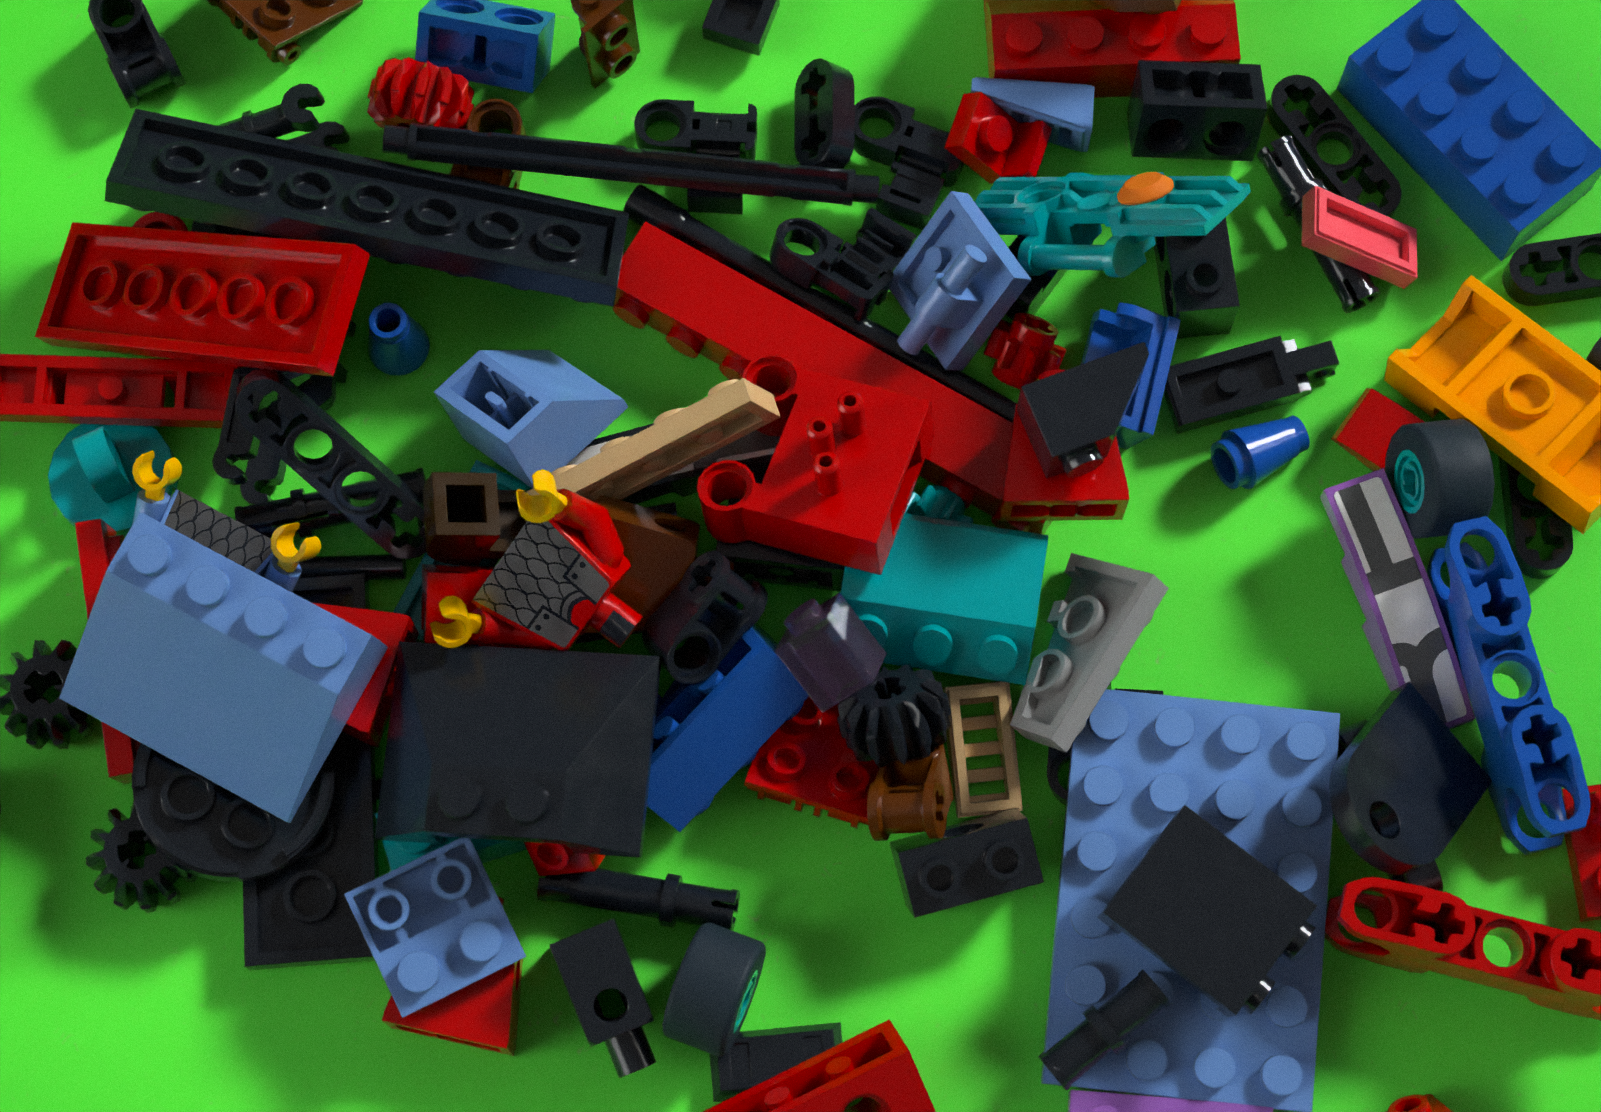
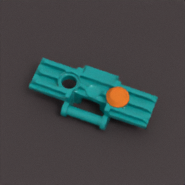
[975,172,1251,278]

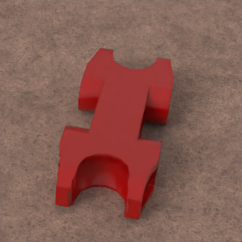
[1325,877,1601,1020]

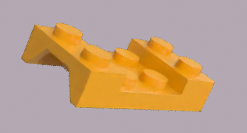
[1384,275,1601,534]

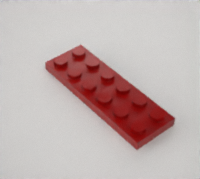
[35,222,370,376]

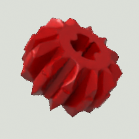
[367,57,474,129]

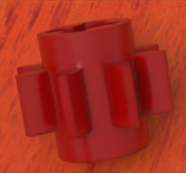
[983,313,1067,389]

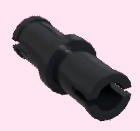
[1039,970,1171,1090]

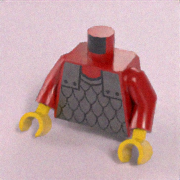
[430,470,643,651]

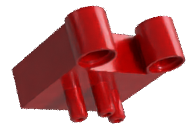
[697,354,934,576]

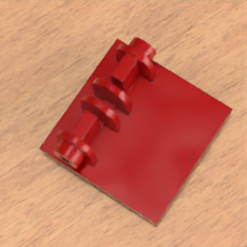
[744,694,879,829]

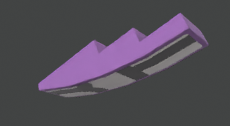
[1320,468,1475,729]

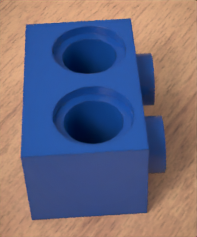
[415,0,556,93]

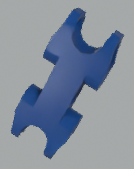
[1427,516,1591,855]

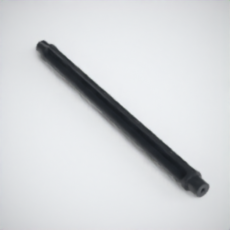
[383,123,879,206]

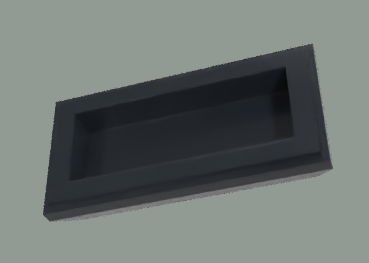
[710,1022,842,1102]

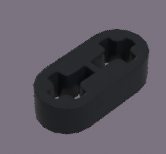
[794,58,855,169]

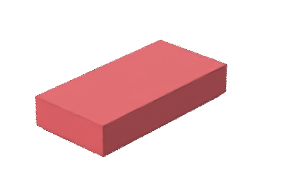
[1301,185,1418,289]

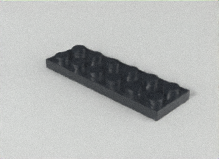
[243,573,379,970]

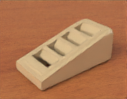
[942,681,1023,818]

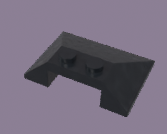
[375,641,661,858]

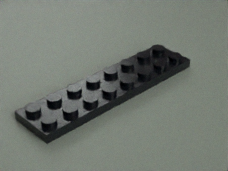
[105,109,629,306]

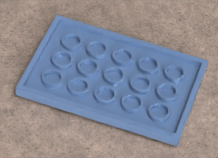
[1041,689,1340,1112]

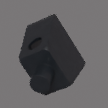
[549,918,656,1078]

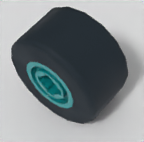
[1385,419,1495,538]
[662,923,765,1057]

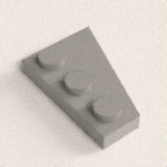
[1010,553,1169,753]

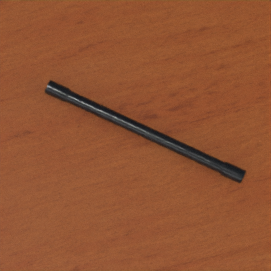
[623,184,1018,423]

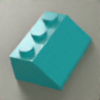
[832,513,1048,685]

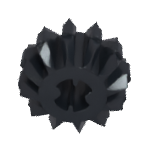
[0,640,93,749]
[837,664,951,767]
[86,801,198,912]

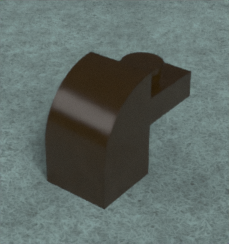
[423,472,529,566]

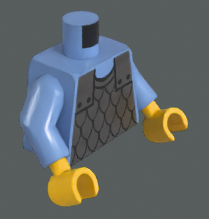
[132,450,322,592]

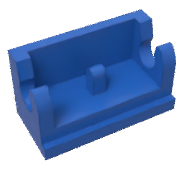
[1081,302,1181,450]

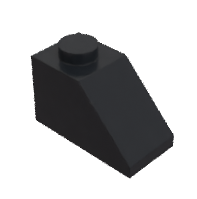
[1016,342,1149,479]

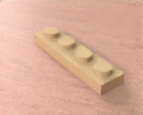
[526,378,781,503]

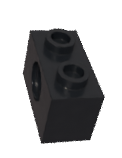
[889,808,1044,918]

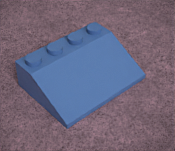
[59,512,388,823]

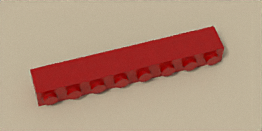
[612,221,1052,534]

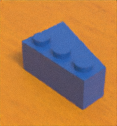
[647,606,816,832]

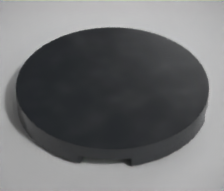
[132,743,335,882]

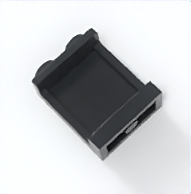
[1097,805,1317,1017]

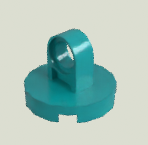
[48,424,179,538]

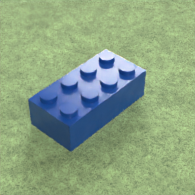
[1337,0,1601,262]

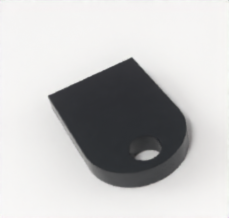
[1329,681,1492,875]

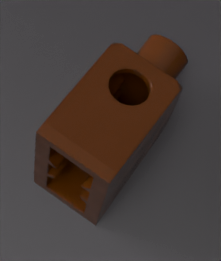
[585,496,735,633]

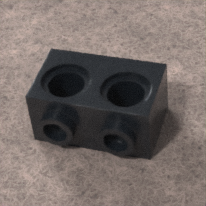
[1127,60,1267,161]
[1154,217,1240,339]

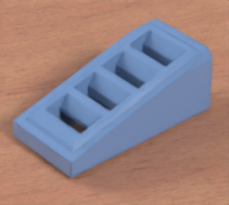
[970,77,1095,152]

